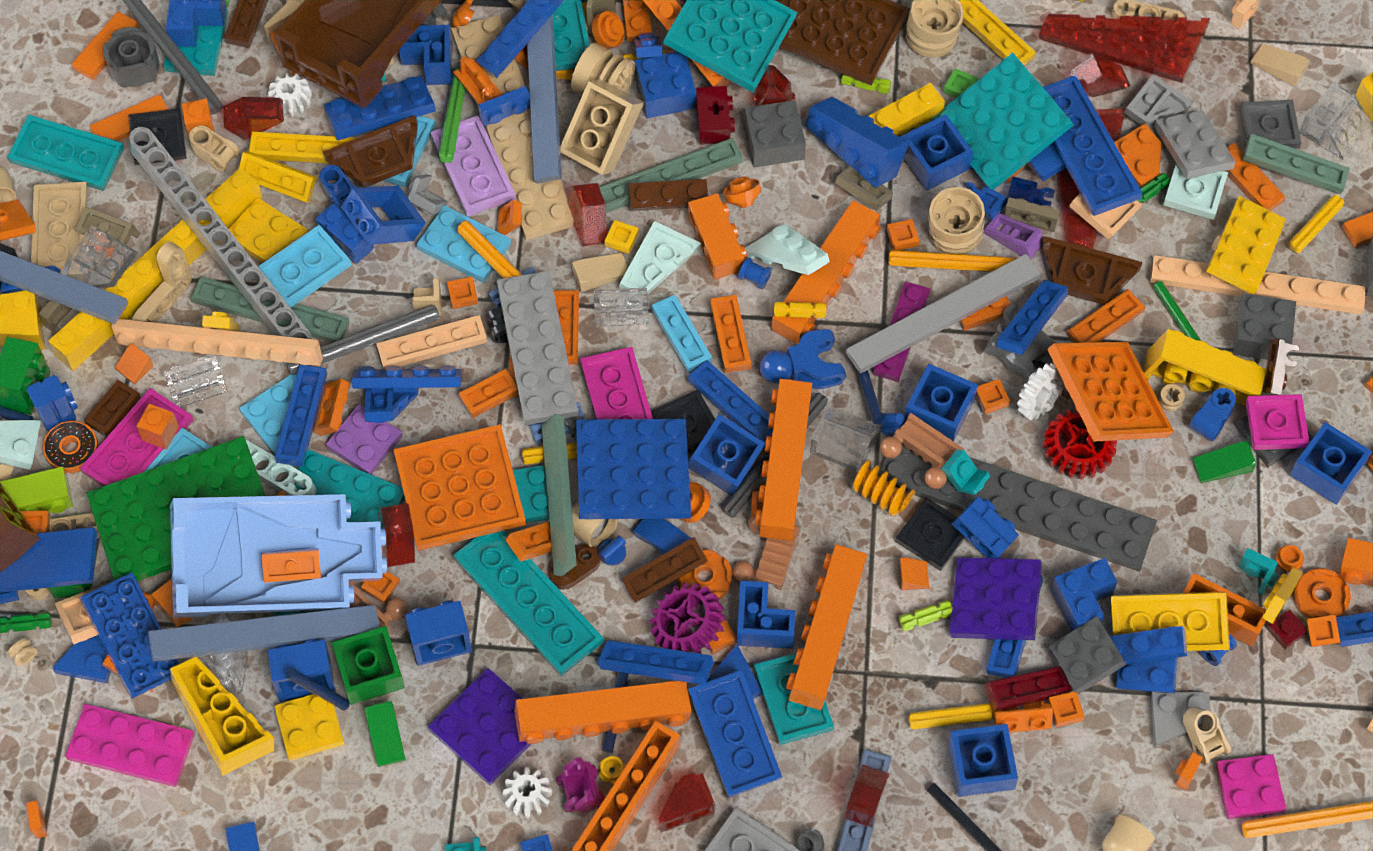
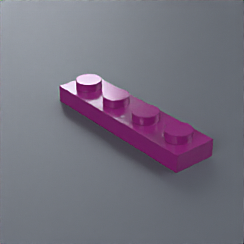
[873,281,931,383]

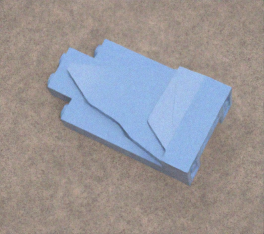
[170,495,387,618]

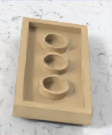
[31,182,88,278]

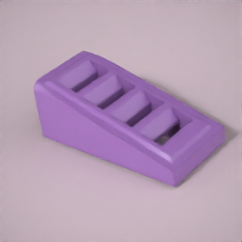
[984,213,1043,260]

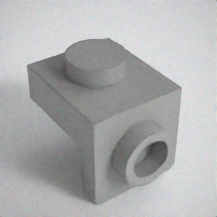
[408,174,448,215]

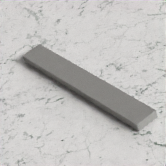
[846,254,1041,374]

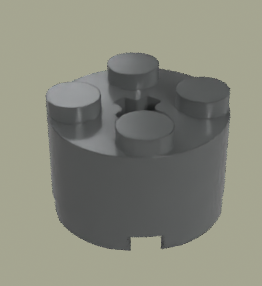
[103,27,160,88]

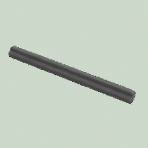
[123,0,223,115]
[286,305,440,375]
[723,392,828,518]

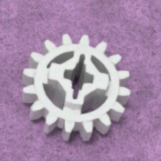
[1017,363,1064,420]

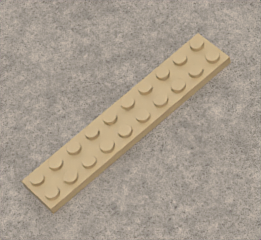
[451,15,576,240]

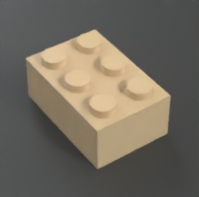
[560,79,644,175]

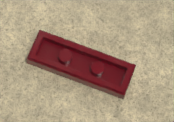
[984,666,1072,712]

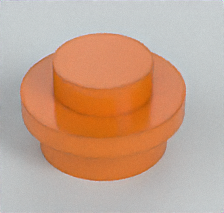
[1275,545,1304,572]

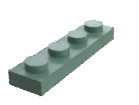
[1242,134,1350,194]

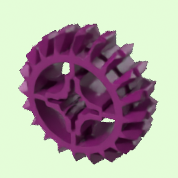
[649,582,726,654]

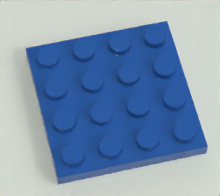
[576,419,691,519]

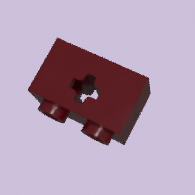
[696,86,735,145]

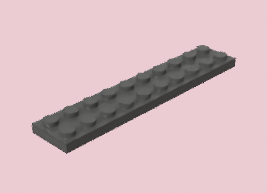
[879,443,1157,572]

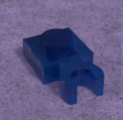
[1007,177,1055,207]

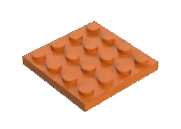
[1047,342,1174,441]
[394,424,526,551]

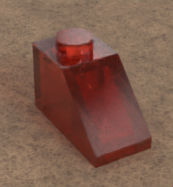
[1070,54,1131,98]
[754,65,795,106]
[223,97,284,140]
[567,183,607,247]
[377,503,415,568]
[845,765,890,828]
[659,773,715,833]

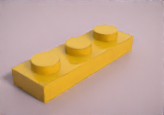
[239,151,317,203]
[1262,567,1303,624]

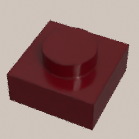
[1267,609,1308,650]

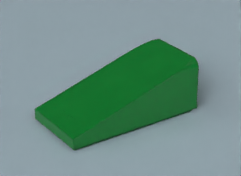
[1192,441,1256,483]
[365,701,406,767]

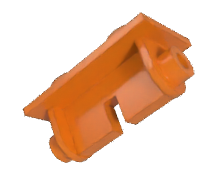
[453,56,503,104]
[993,701,1053,733]

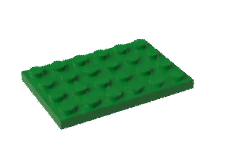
[86,436,266,582]

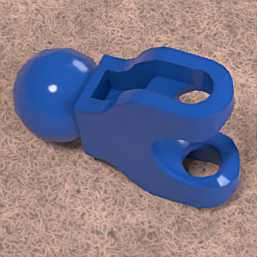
[760,329,847,390]

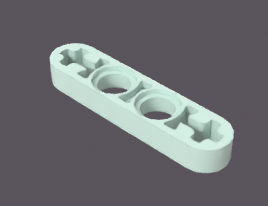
[246,440,316,496]

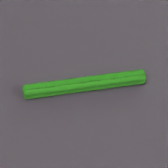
[439,66,466,163]

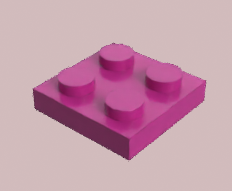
[1246,394,1310,450]
[1215,754,1286,820]

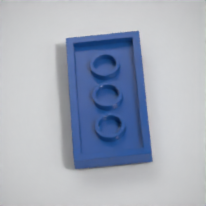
[324,75,436,141]
[688,670,782,798]

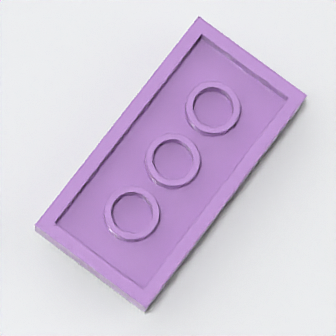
[430,115,516,217]

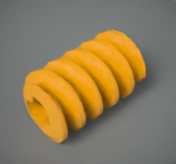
[853,460,915,517]

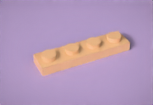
[376,315,487,370]

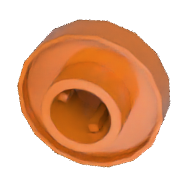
[592,11,625,49]
[723,176,762,208]
[680,482,711,523]

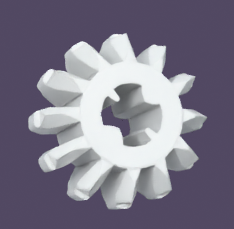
[268,73,312,117]
[502,767,552,818]

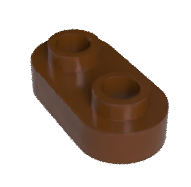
[550,544,600,590]

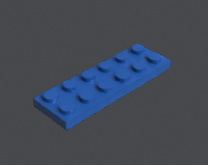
[1043,75,1142,216]

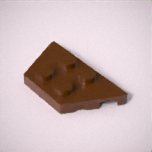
[323,115,418,188]
[1042,236,1142,305]

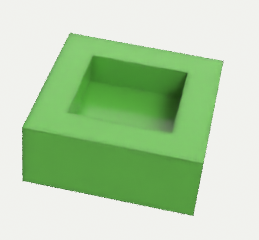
[943,68,978,98]

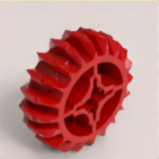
[1043,409,1117,480]

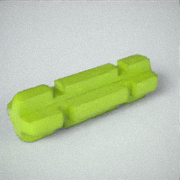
[841,74,891,94]
[899,600,953,631]

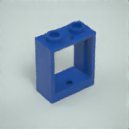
[341,186,426,245]

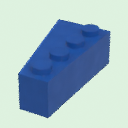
[805,96,910,188]

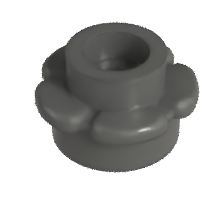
[797,828,825,851]

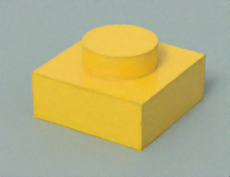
[605,220,639,254]

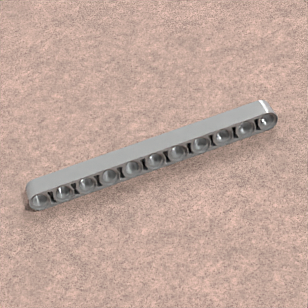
[129,127,312,339]

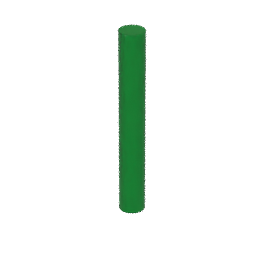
[1153,281,1201,340]

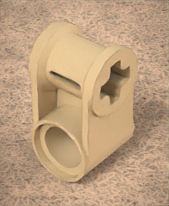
[189,126,240,172]
[1183,707,1231,765]

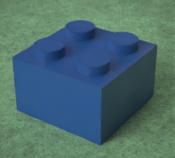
[635,51,696,119]
[903,114,974,191]
[904,363,978,442]
[688,414,765,496]
[1290,422,1372,505]
[405,600,472,666]
[268,639,336,702]
[948,724,1018,797]

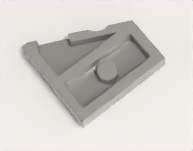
[1123,74,1193,126]
[1150,692,1211,748]

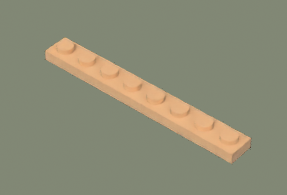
[1150,255,1366,315]
[111,319,323,366]

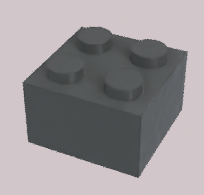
[744,100,806,168]
[1232,293,1296,360]

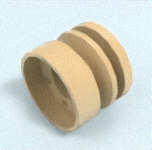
[905,0,964,58]
[571,43,636,96]
[929,187,985,254]

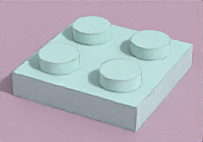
[1163,163,1228,220]

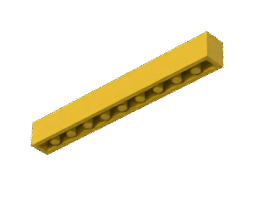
[48,167,263,371]

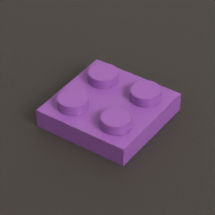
[326,404,403,475]

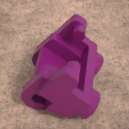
[556,758,605,813]

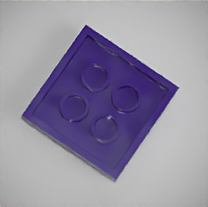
[949,558,1042,640]
[428,668,531,786]

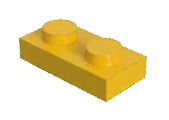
[202,312,241,332]

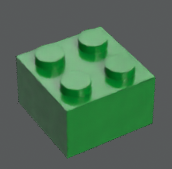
[0,337,50,415]
[331,626,405,705]

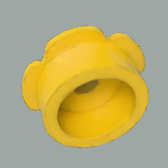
[598,756,626,784]

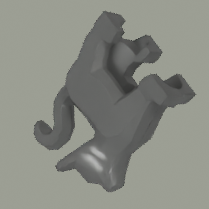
[985,304,1057,383]

